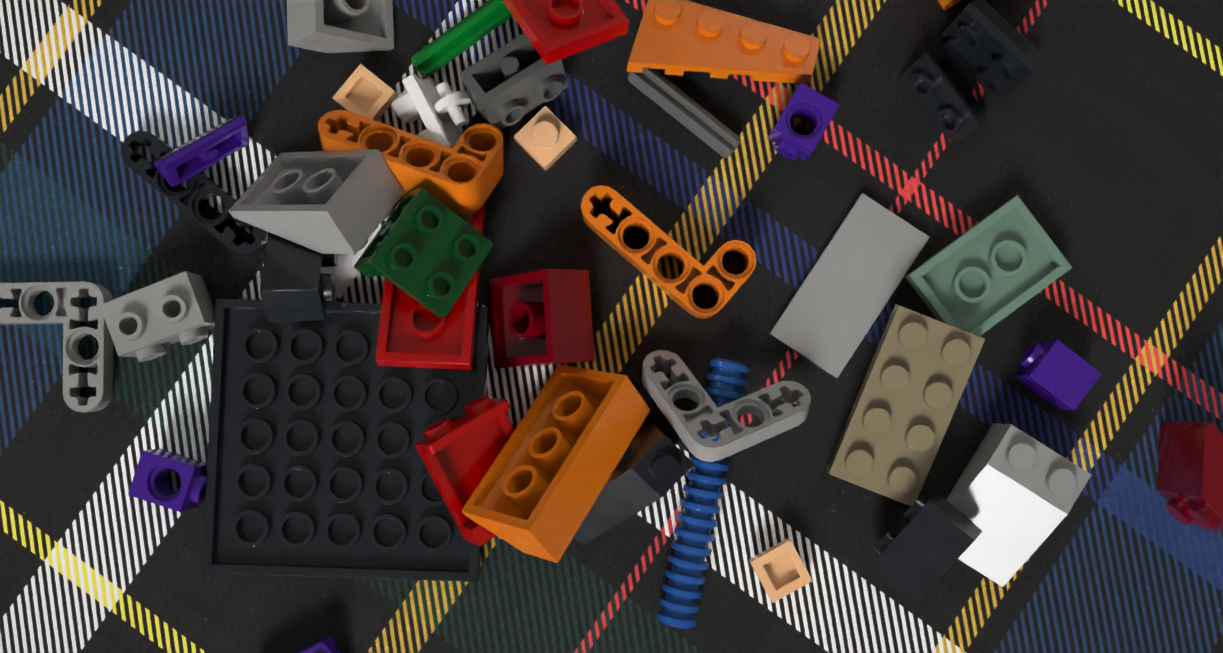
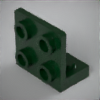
[354,187,493,318]

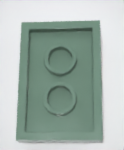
[905,195,1072,337]

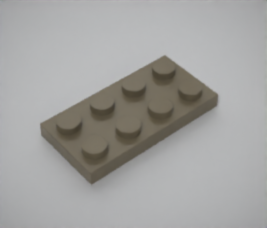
[827,304,985,506]

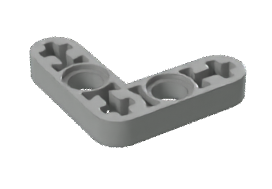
[0,281,113,412]
[642,350,811,462]

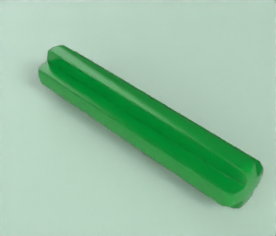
[411,0,512,78]

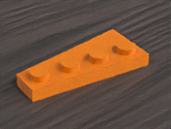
[626,0,821,85]

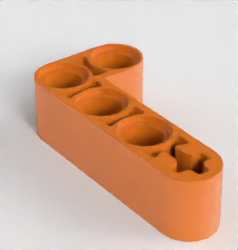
[318,110,504,215]
[581,185,757,319]

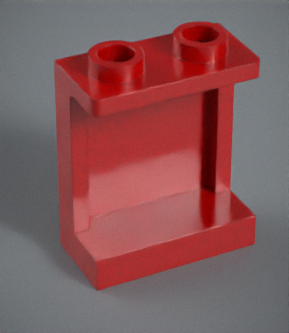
[414,395,515,546]

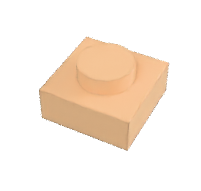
[332,64,398,121]
[513,106,577,171]
[749,538,813,603]

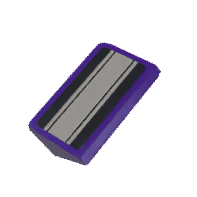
[154,116,249,187]

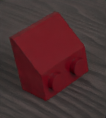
[489,269,595,369]
[1157,420,1223,531]

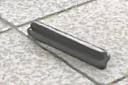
[628,68,741,158]

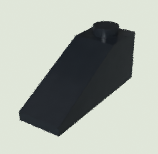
[574,418,694,546]

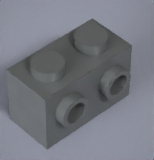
[459,33,569,130]

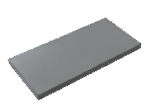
[769,193,930,378]

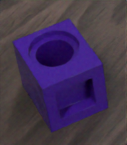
[768,82,840,161]
[1014,339,1102,410]
[128,449,207,512]

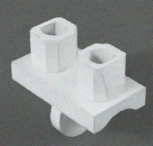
[391,74,471,148]

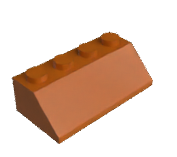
[461,365,650,563]

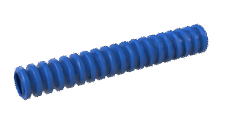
[656,358,750,629]

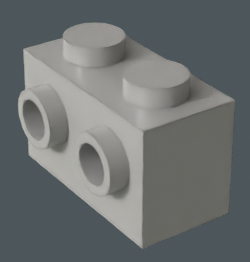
[100,271,215,362]

